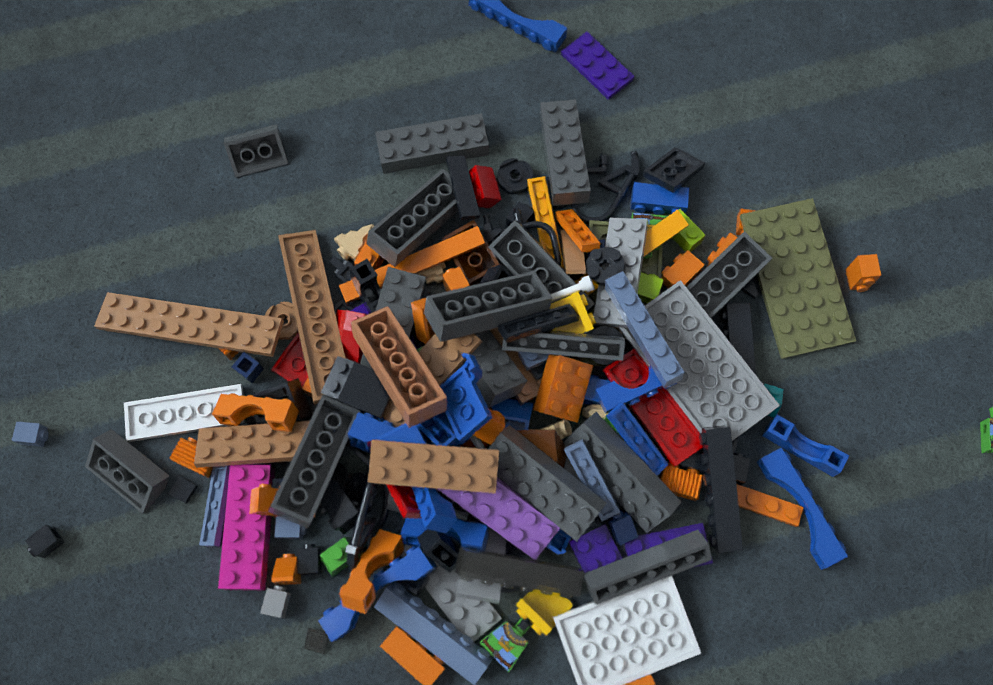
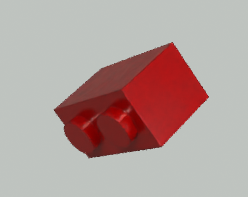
[469,165,501,208]

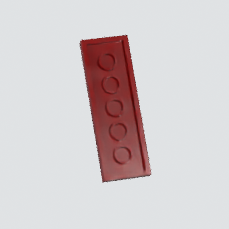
[603,349,703,467]

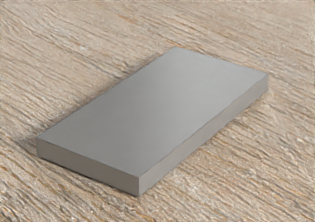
[456,520,507,604]

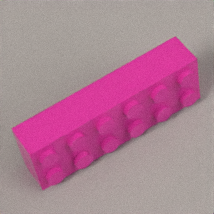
[218,464,275,591]

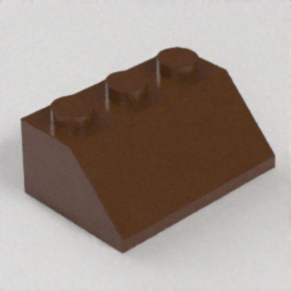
[442,220,500,285]
[516,429,567,468]

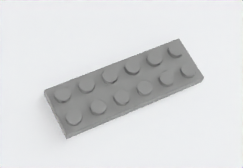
[593,218,649,328]
[401,544,502,642]

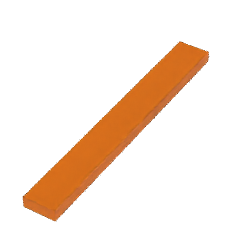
[339,226,486,303]

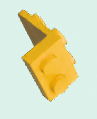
[550,292,596,333]
[516,577,573,636]

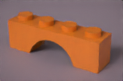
[212,393,299,432]
[340,530,404,614]

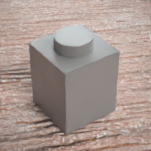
[261,585,291,619]

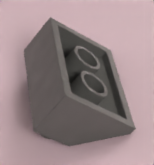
[224,124,288,177]

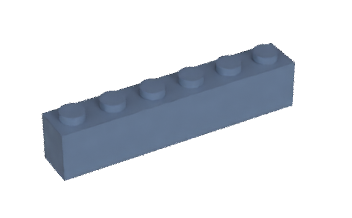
[605,271,684,389]
[374,582,494,685]

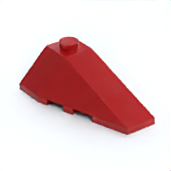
[336,310,367,364]

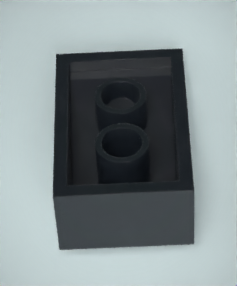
[321,356,391,419]
[246,378,312,425]

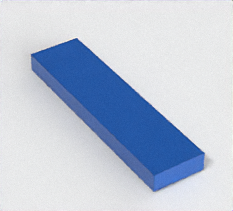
[606,403,669,476]

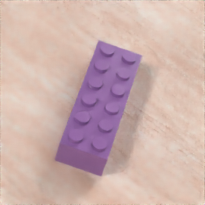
[438,477,560,560]

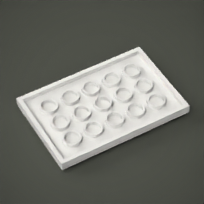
[553,575,701,685]

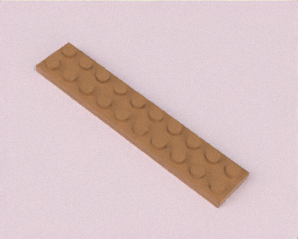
[278,230,346,404]
[94,292,284,357]

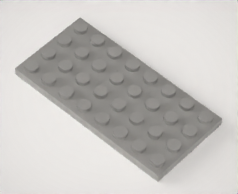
[618,280,780,441]

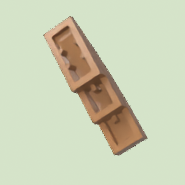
[560,230,586,274]

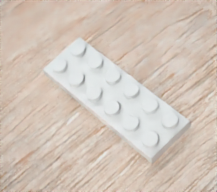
[124,384,246,442]

